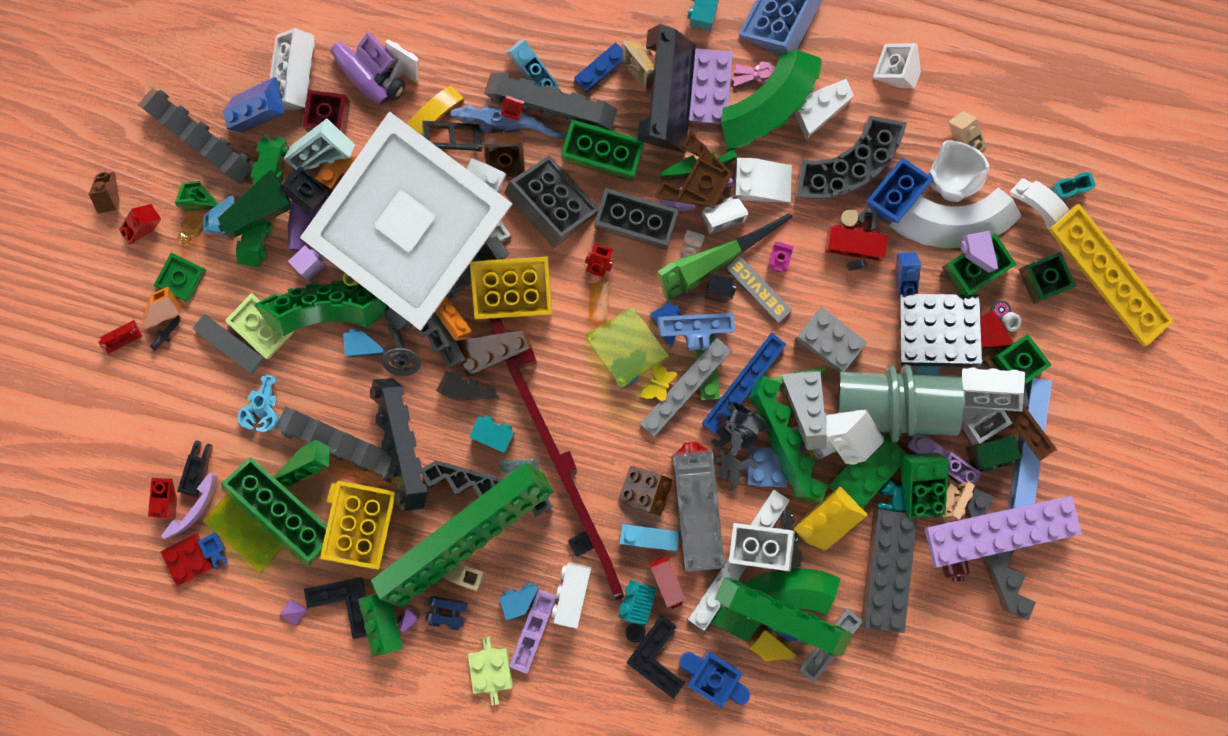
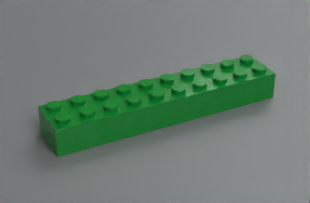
[371,462,554,607]

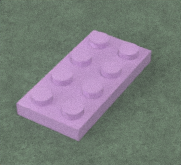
[689,48,733,126]

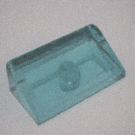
[499,458,540,476]

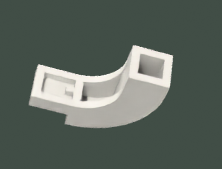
[1010,178,1069,229]

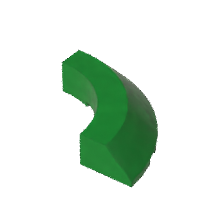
[721,49,822,151]
[255,281,387,336]
[711,568,840,642]

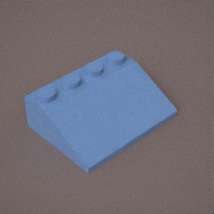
[738,0,822,55]

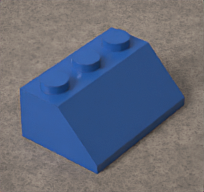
[223,77,284,133]
[866,157,934,223]

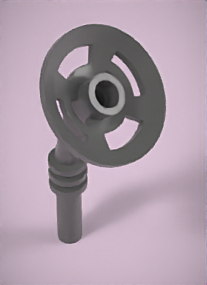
[382,305,421,376]

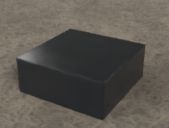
[568,531,594,557]

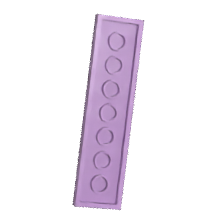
[924,496,1082,567]

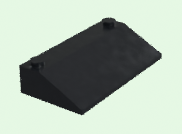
[637,24,696,153]

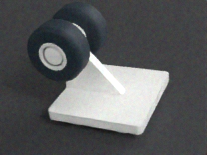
[374,40,419,101]

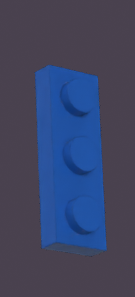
[574,42,623,93]

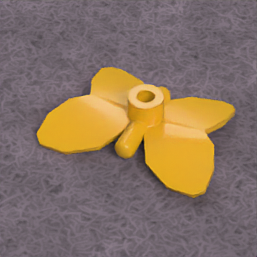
[641,363,677,402]

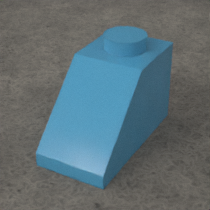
[343,329,387,358]

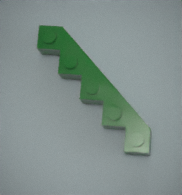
[236,135,289,268]
[749,376,828,505]
[714,577,853,657]

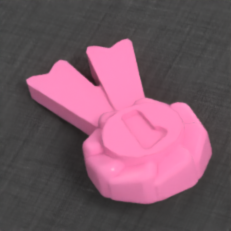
[732,62,776,87]

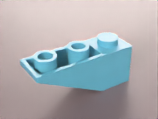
[506,40,559,88]

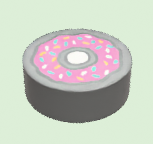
[990,300,1011,320]

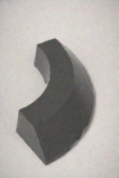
[796,115,907,199]

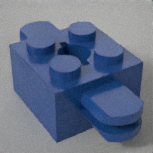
[679,649,750,708]

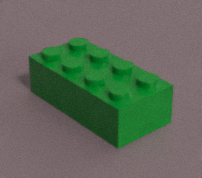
[561,120,645,182]
[826,432,908,508]

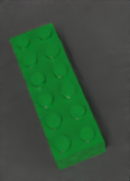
[221,456,327,568]

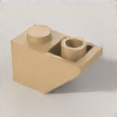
[948,111,986,151]

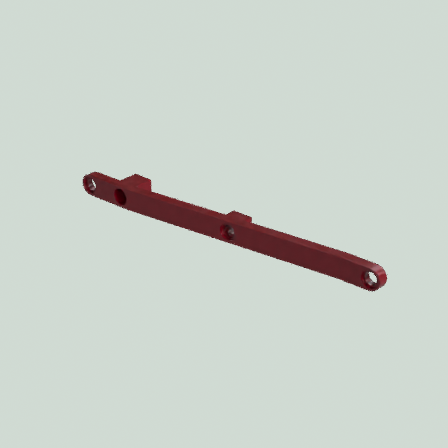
[490,318,625,601]

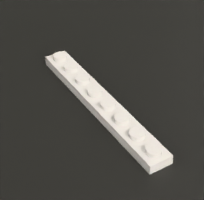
[688,490,790,631]

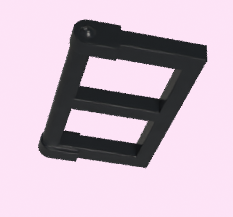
[422,121,482,152]

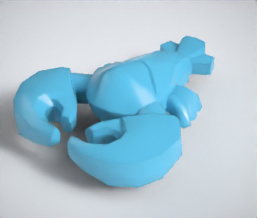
[237,375,279,433]

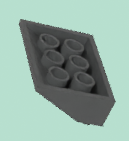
[504,156,599,248]

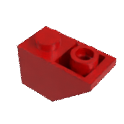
[119,204,161,245]
[148,478,177,518]

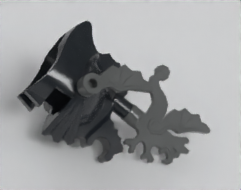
[711,402,770,490]

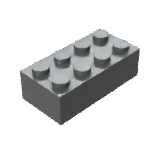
[594,188,679,250]

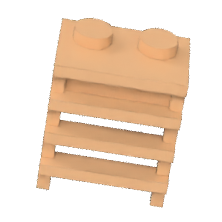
[940,477,975,522]

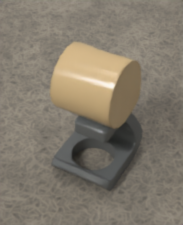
[839,208,877,232]

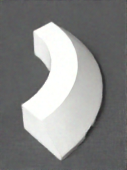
[888,187,1022,249]

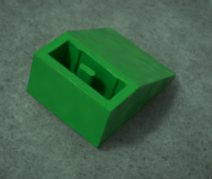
[901,452,949,519]

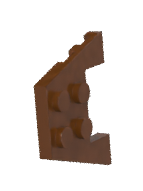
[655,131,732,208]

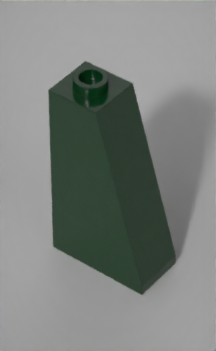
[218,170,294,239]

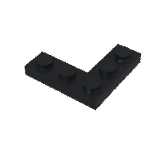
[304,577,367,639]
[626,615,685,699]

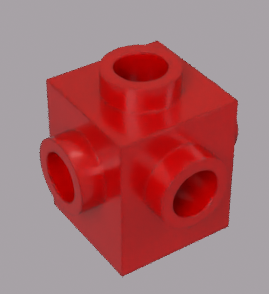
[585,243,614,277]

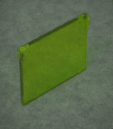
[585,306,669,387]

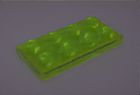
[203,495,284,572]

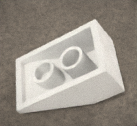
[734,158,792,203]

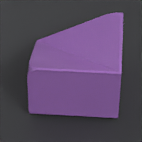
[397,607,420,633]

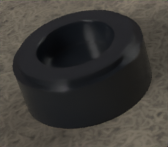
[847,259,867,271]
[626,623,645,643]

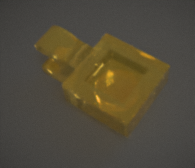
[177,210,204,246]

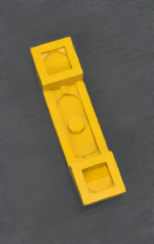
[407,85,464,136]

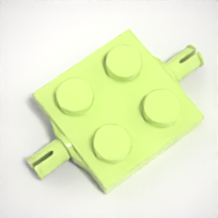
[468,636,513,705]

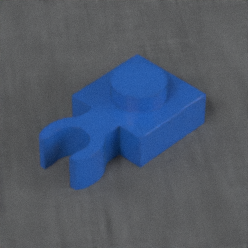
[197,532,228,569]

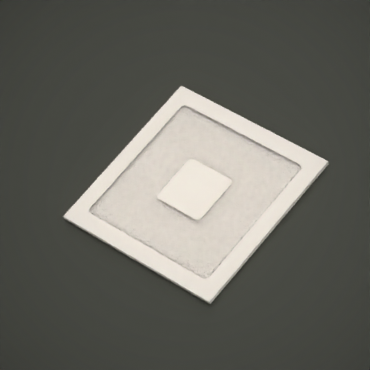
[300,111,513,330]

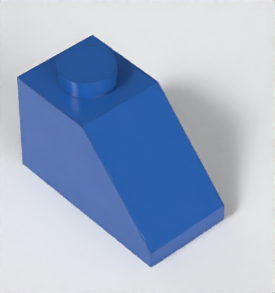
[650,302,681,349]

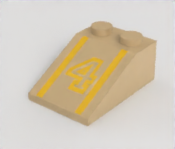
[623,40,655,91]

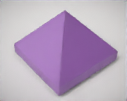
[280,599,307,626]

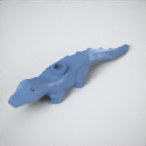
[451,105,568,138]

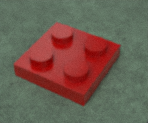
[160,533,214,586]

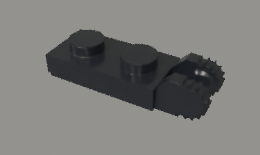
[177,440,213,497]

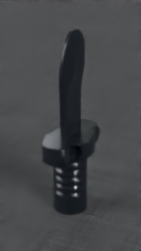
[150,315,180,351]

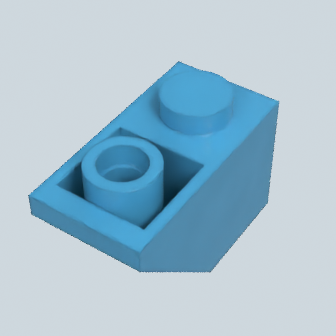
[203,196,235,237]
[499,582,539,620]

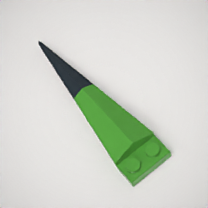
[657,213,793,302]

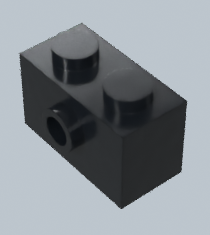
[705,274,737,303]

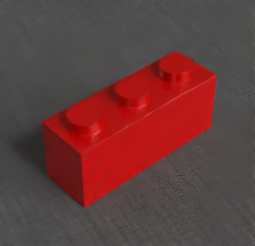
[825,225,888,261]

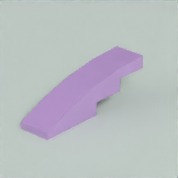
[509,589,556,674]

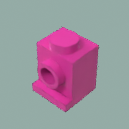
[768,241,794,273]

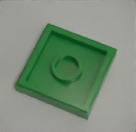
[153,253,206,303]

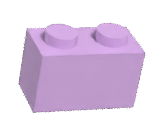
[288,246,327,282]

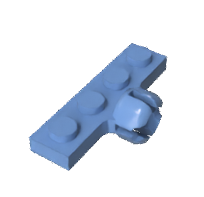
[658,313,735,351]

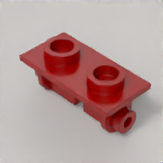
[98,320,143,354]

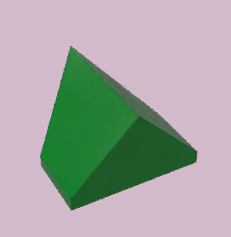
[175,181,219,212]

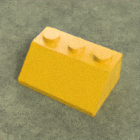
[794,486,867,550]

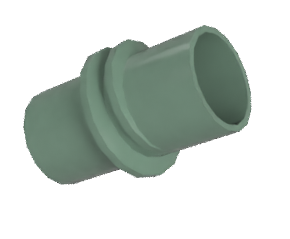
[837,365,964,443]

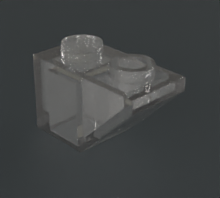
[677,230,705,260]

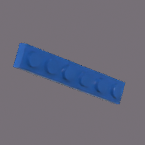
[701,332,786,435]

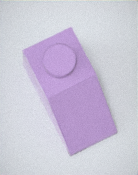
[960,230,998,272]

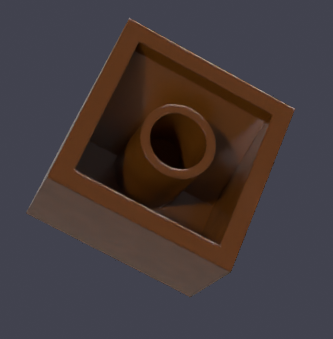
[484,131,525,177]

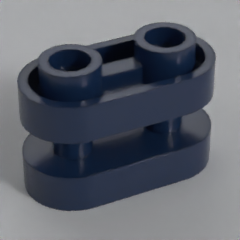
[425,596,468,630]

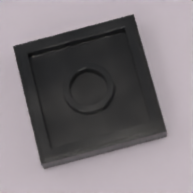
[279,166,330,215]

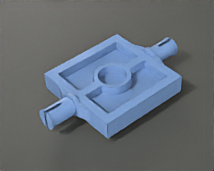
[737,446,787,488]

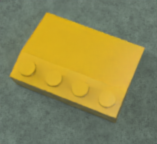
[470,256,552,319]
[320,481,396,570]

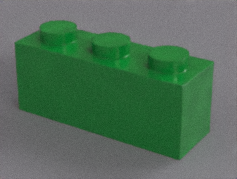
[358,593,403,657]

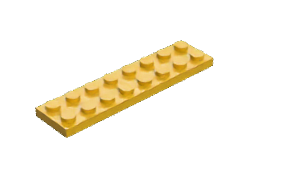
[1048,204,1173,346]

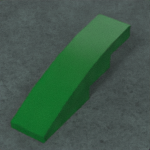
[660,149,737,180]

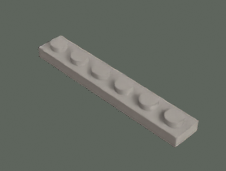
[640,338,732,437]

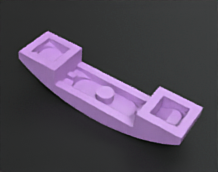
[161,473,218,539]

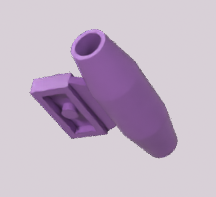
[330,33,395,107]
[288,197,328,252]

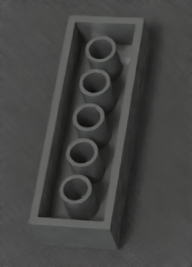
[861,509,917,633]

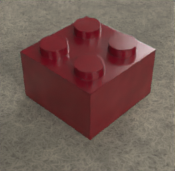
[302,90,350,135]

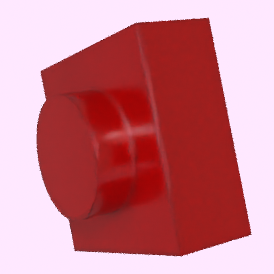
[501,95,525,121]

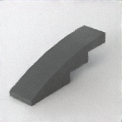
[418,312,466,368]
[192,314,264,374]

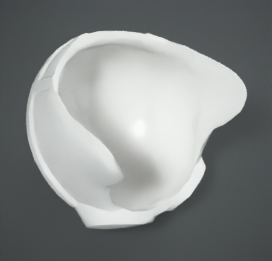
[928,140,989,202]

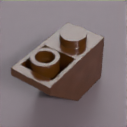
[89,172,120,214]

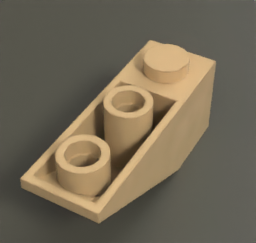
[441,562,486,591]

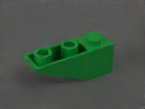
[274,440,330,487]

